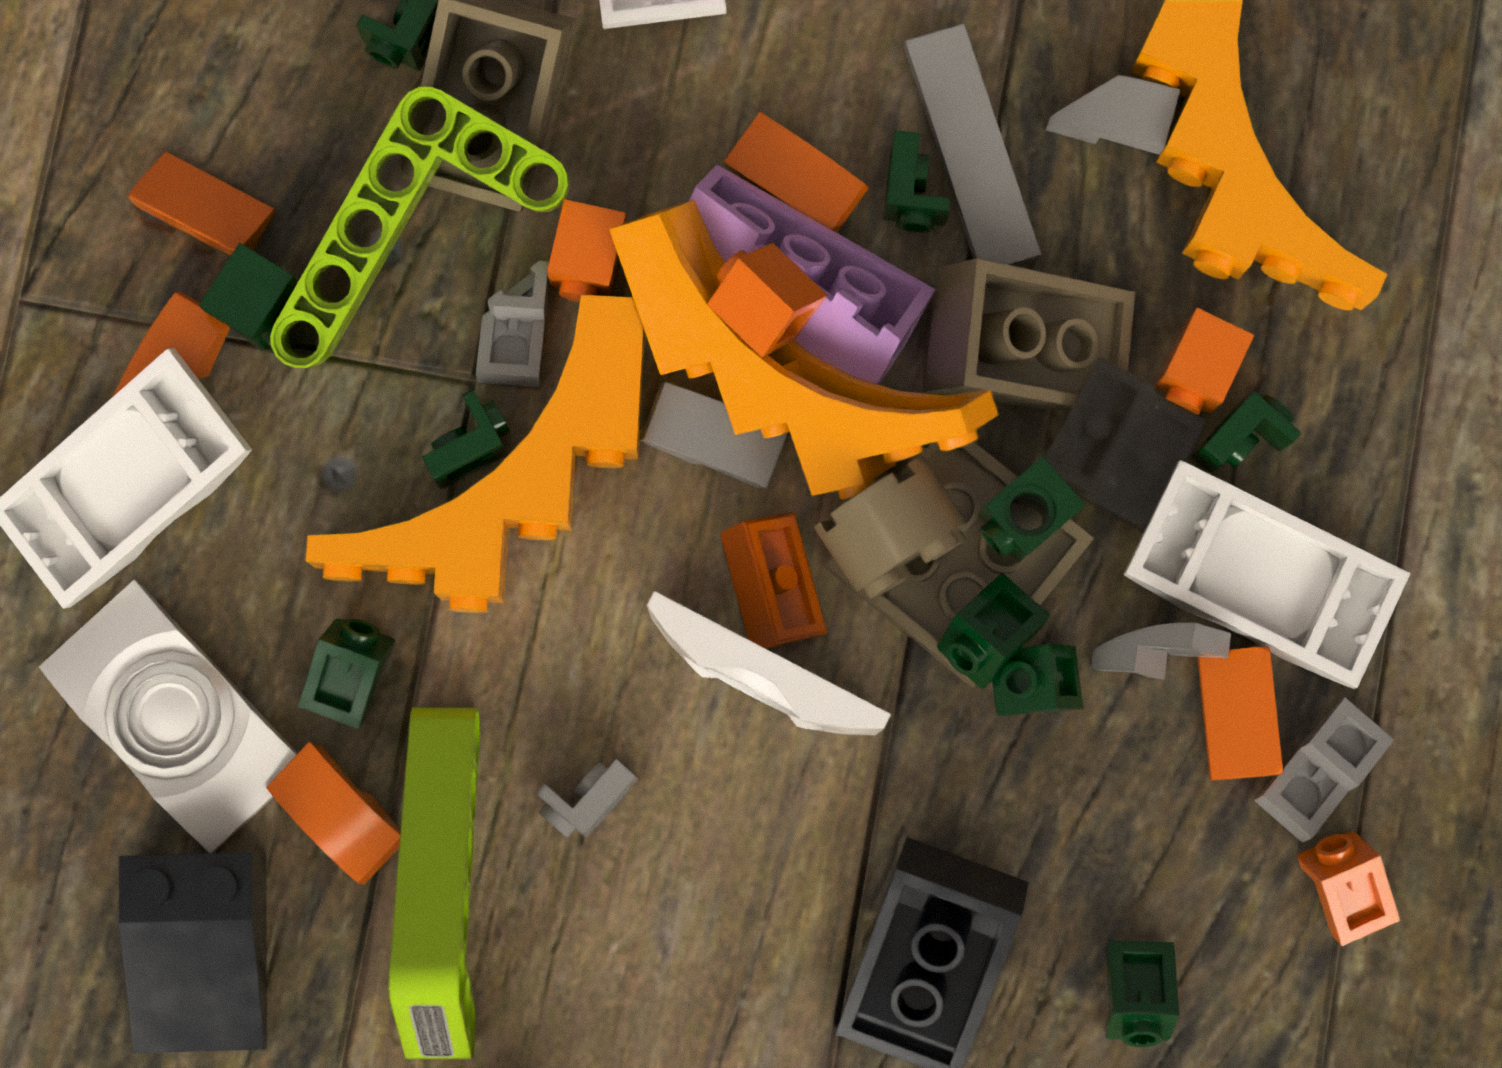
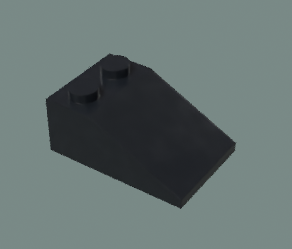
[835,837,1029,1068]
[119,852,267,1053]

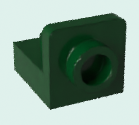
[356,0,438,71]
[883,130,951,233]
[422,389,511,490]
[1191,391,1301,473]
[937,573,1050,689]
[298,619,395,729]
[992,644,1084,716]
[1105,940,1179,1047]

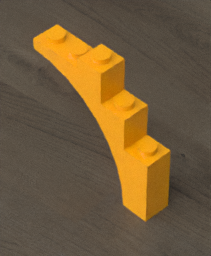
[1131,0,1388,310]
[609,200,998,499]
[306,295,645,613]

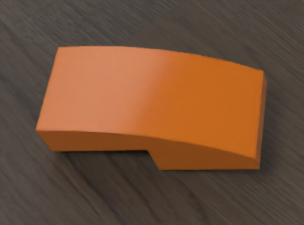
[723,112,869,233]
[113,292,230,396]
[266,741,401,885]

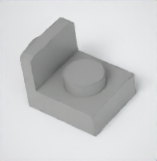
[535,759,639,838]

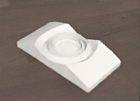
[0,348,252,609]
[1123,460,1411,689]
[39,579,298,853]
[647,591,891,735]

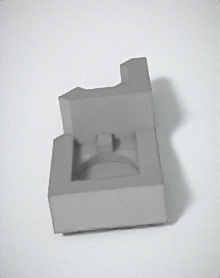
[1046,75,1180,155]
[476,261,549,388]
[1091,622,1231,680]

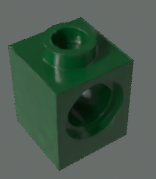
[977,456,1086,563]

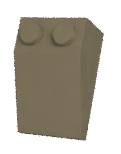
[402,0,576,212]
[924,258,1135,416]

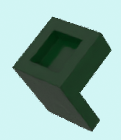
[200,243,298,351]

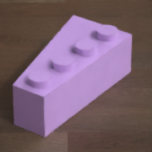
[689,165,936,385]

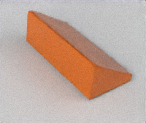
[128,151,276,256]
[721,512,827,650]
[1197,646,1283,781]

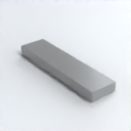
[904,24,1041,266]

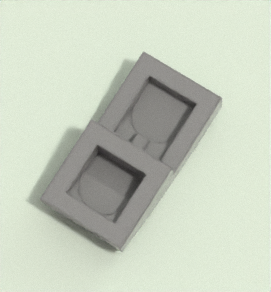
[639,382,787,488]
[1254,697,1394,843]

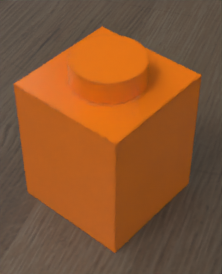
[547,199,627,303]
[707,242,827,357]
[1154,308,1255,415]

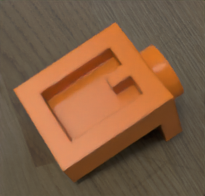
[1297,831,1400,946]

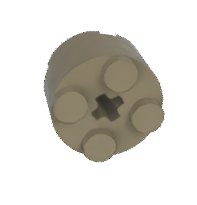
[814,456,967,599]

